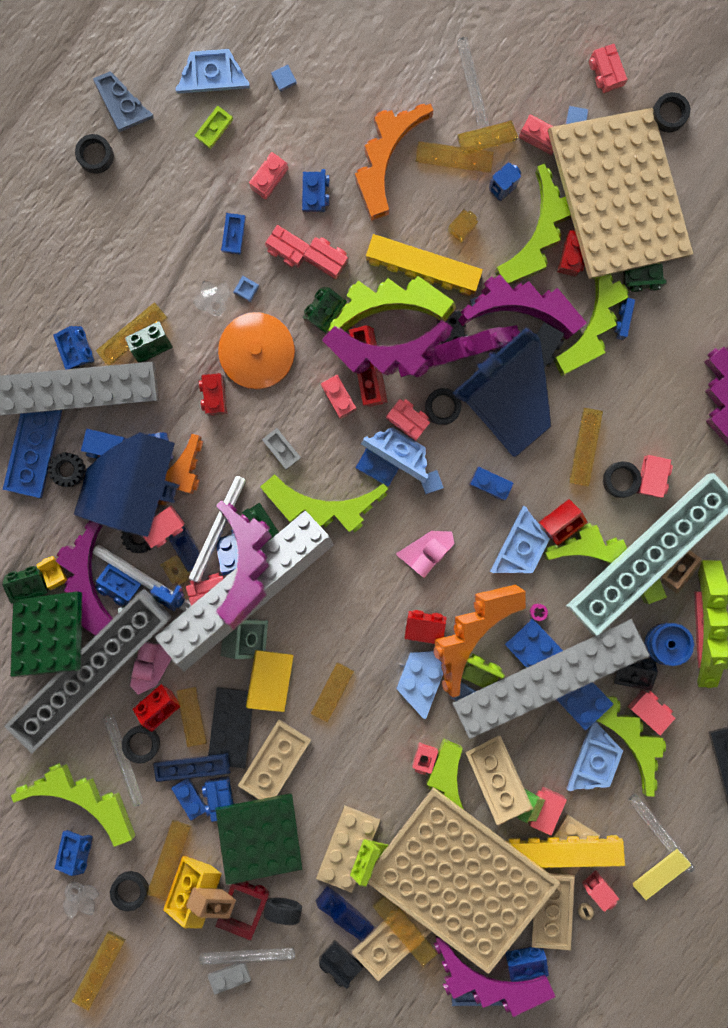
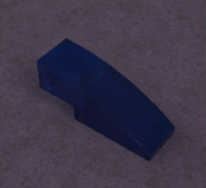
[168,509,200,572]
[315,886,374,942]

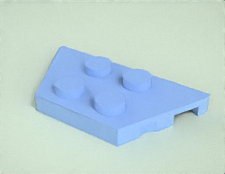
[176,49,250,94]
[361,427,428,483]
[490,506,550,573]
[396,650,443,719]
[566,721,623,791]

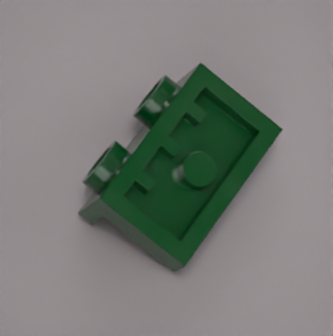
[623,263,667,292]
[302,287,347,333]
[125,322,173,363]
[242,503,279,545]
[2,566,48,604]

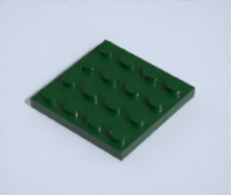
[10,591,82,677]
[215,793,303,885]

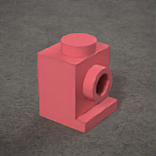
[412,743,438,775]

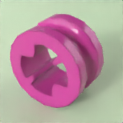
[530,604,548,621]

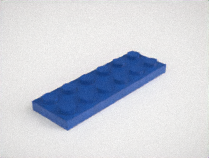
[2,410,63,498]
[505,619,614,731]

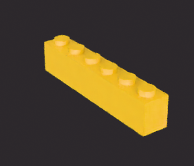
[366,234,483,296]
[506,835,625,868]

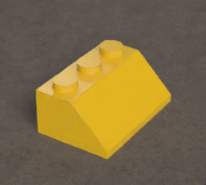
[163,856,222,928]

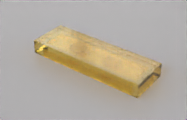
[457,120,518,154]
[311,662,354,723]
[177,686,207,747]

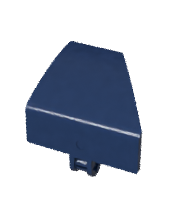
[453,328,551,457]
[74,432,180,537]

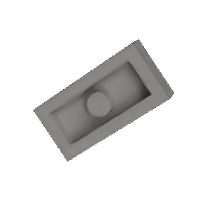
[262,428,301,470]
[208,960,251,995]

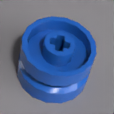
[644,623,694,666]

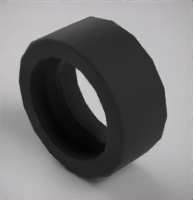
[653,92,691,133]
[75,134,114,174]
[425,388,462,425]
[603,461,642,498]
[121,725,160,764]
[110,871,149,912]
[264,897,302,925]

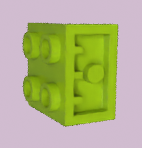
[462,653,505,688]
[350,839,388,887]

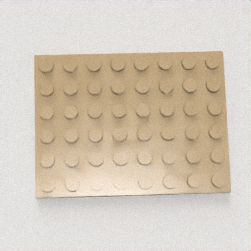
[548,108,693,279]
[368,787,560,974]

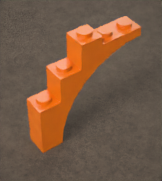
[355,103,434,221]
[158,434,203,506]
[434,584,526,697]

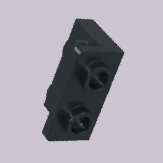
[613,658,658,691]
[319,940,363,989]

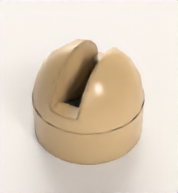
[577,903,594,920]

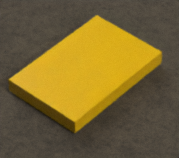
[246,650,294,712]

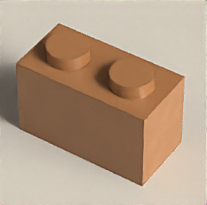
[662,550,702,594]
[186,888,236,919]

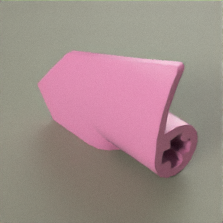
[396,531,454,578]
[130,642,172,695]

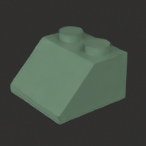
[220,619,268,659]

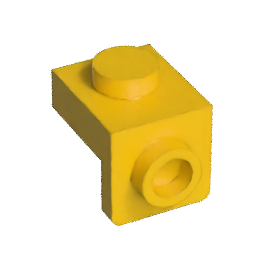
[36,556,67,590]

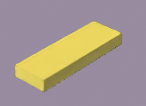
[633,849,691,900]

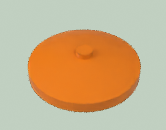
[218,313,295,390]

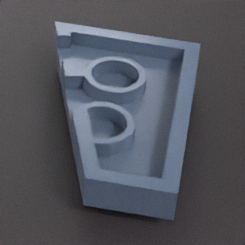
[93,71,154,132]

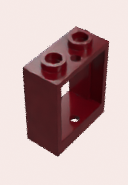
[215,881,270,941]

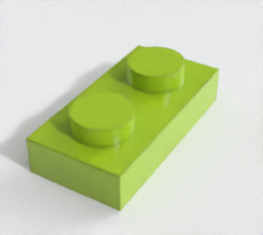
[194,105,234,150]

